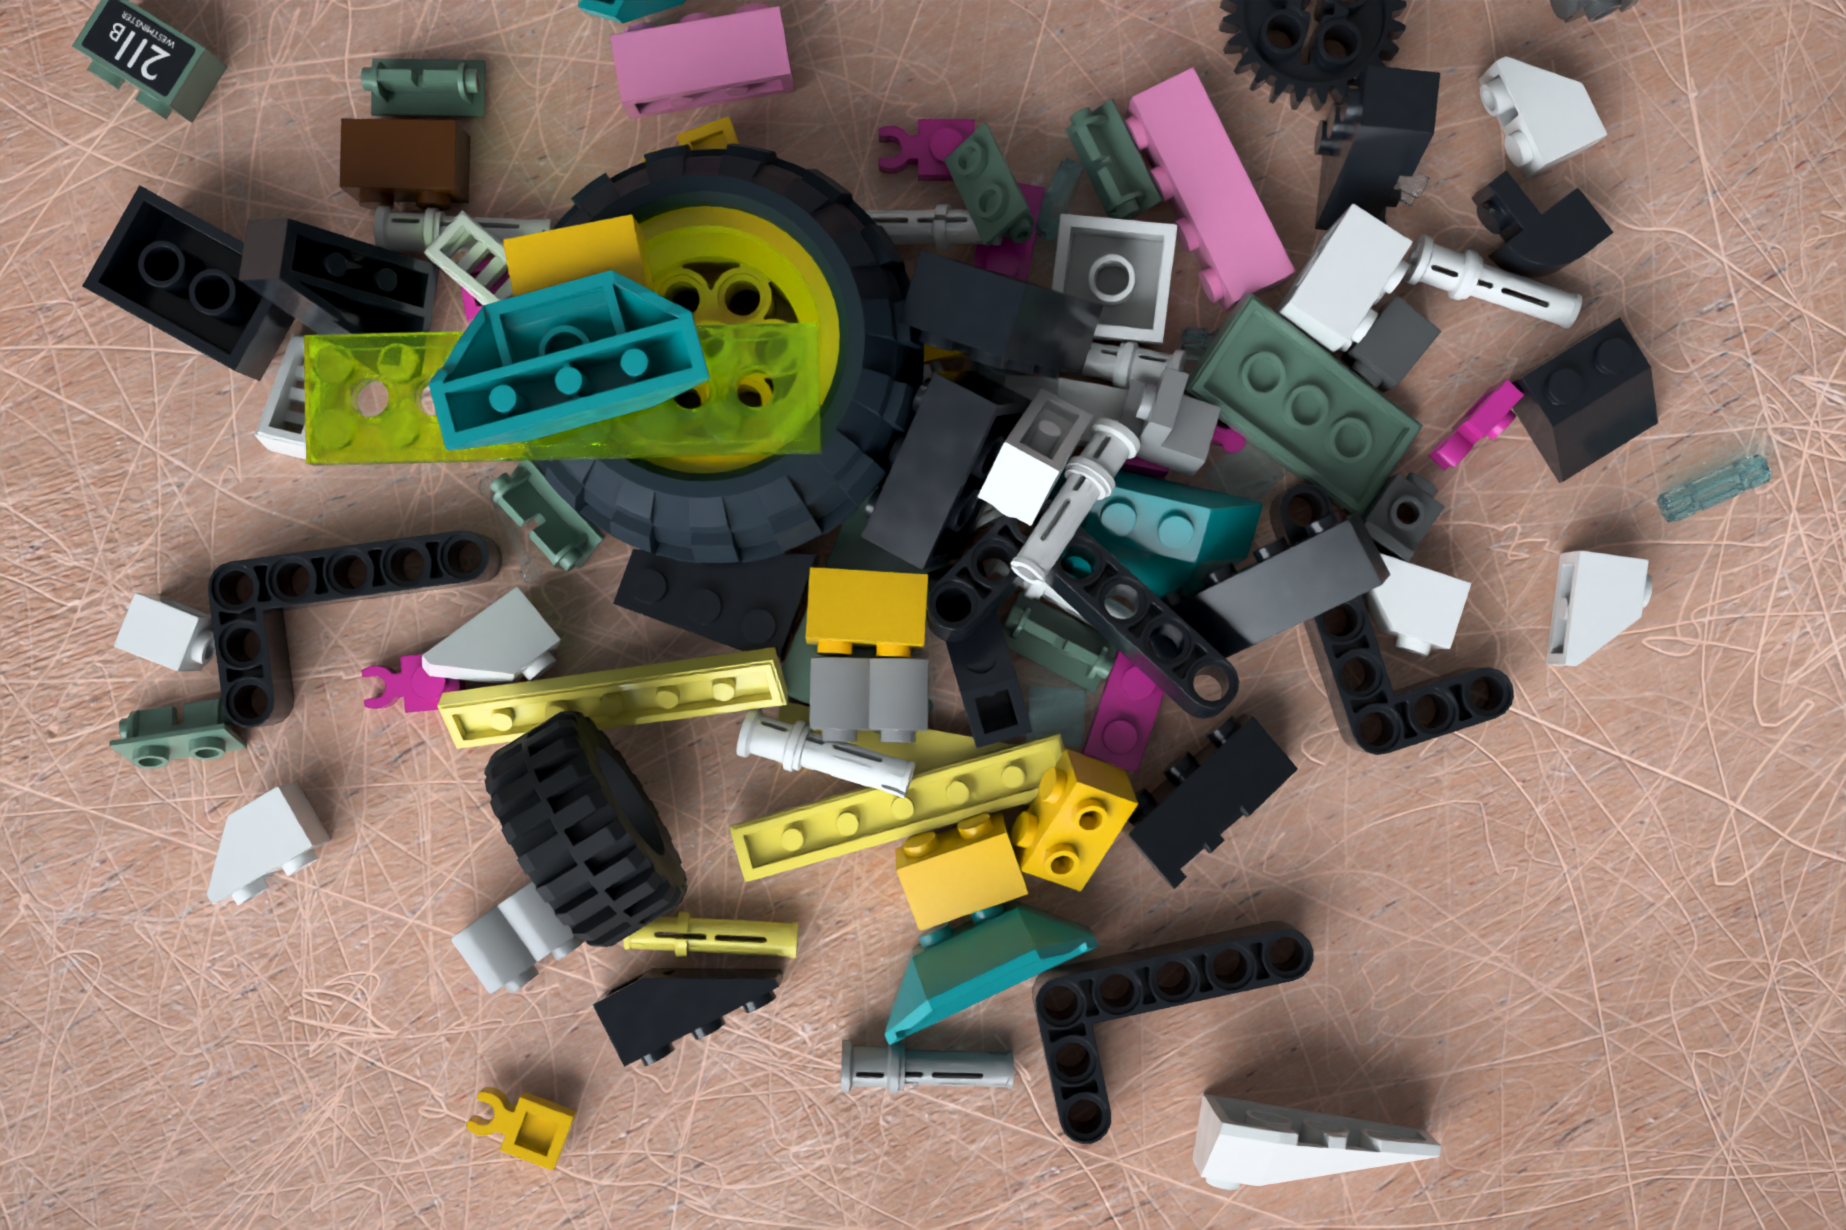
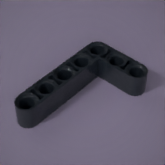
[1269,483,1514,755]
[927,498,1239,719]
[208,530,502,728]
[1032,921,1314,1144]

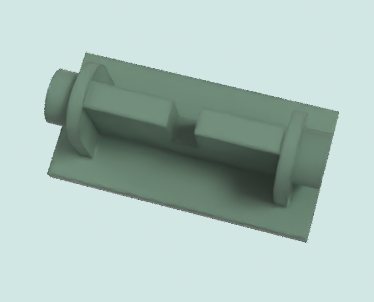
[361,58,486,118]
[1065,99,1163,220]
[944,123,1035,246]
[489,453,605,572]
[1002,591,1118,694]
[109,698,247,769]

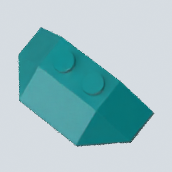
[428,270,711,451]
[1035,459,1263,597]
[884,900,1099,1045]

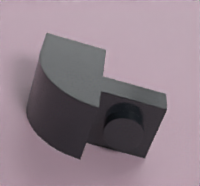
[1471,170,1614,277]

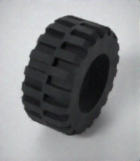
[484,711,688,947]

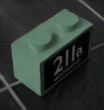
[72,0,228,123]

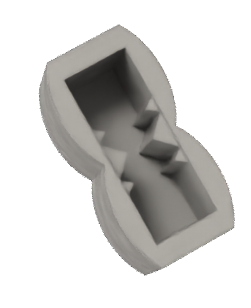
[810,658,929,743]
[451,881,585,995]

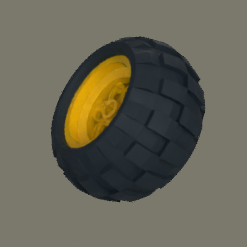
[524,143,924,563]

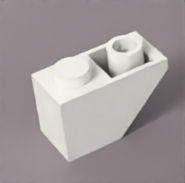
[1478,56,1608,179]
[207,782,331,905]

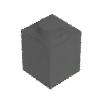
[1340,295,1441,393]

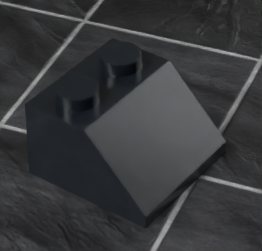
[1510,317,1658,483]

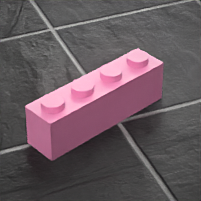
[1124,67,1296,313]

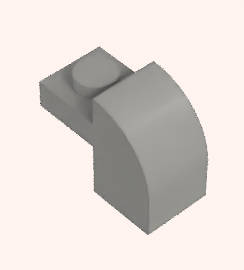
[1119,367,1221,477]

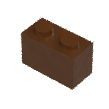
[339,118,470,211]

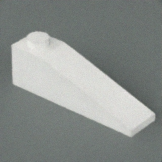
[1192,1093,1441,1190]

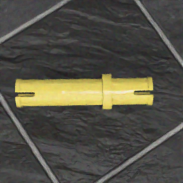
[624,911,799,959]

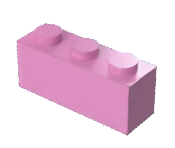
[610,3,795,119]

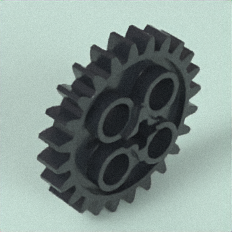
[1219,0,1407,111]

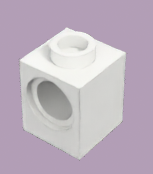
[114,593,216,671]

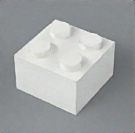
[1275,204,1413,354]
[1052,213,1177,347]

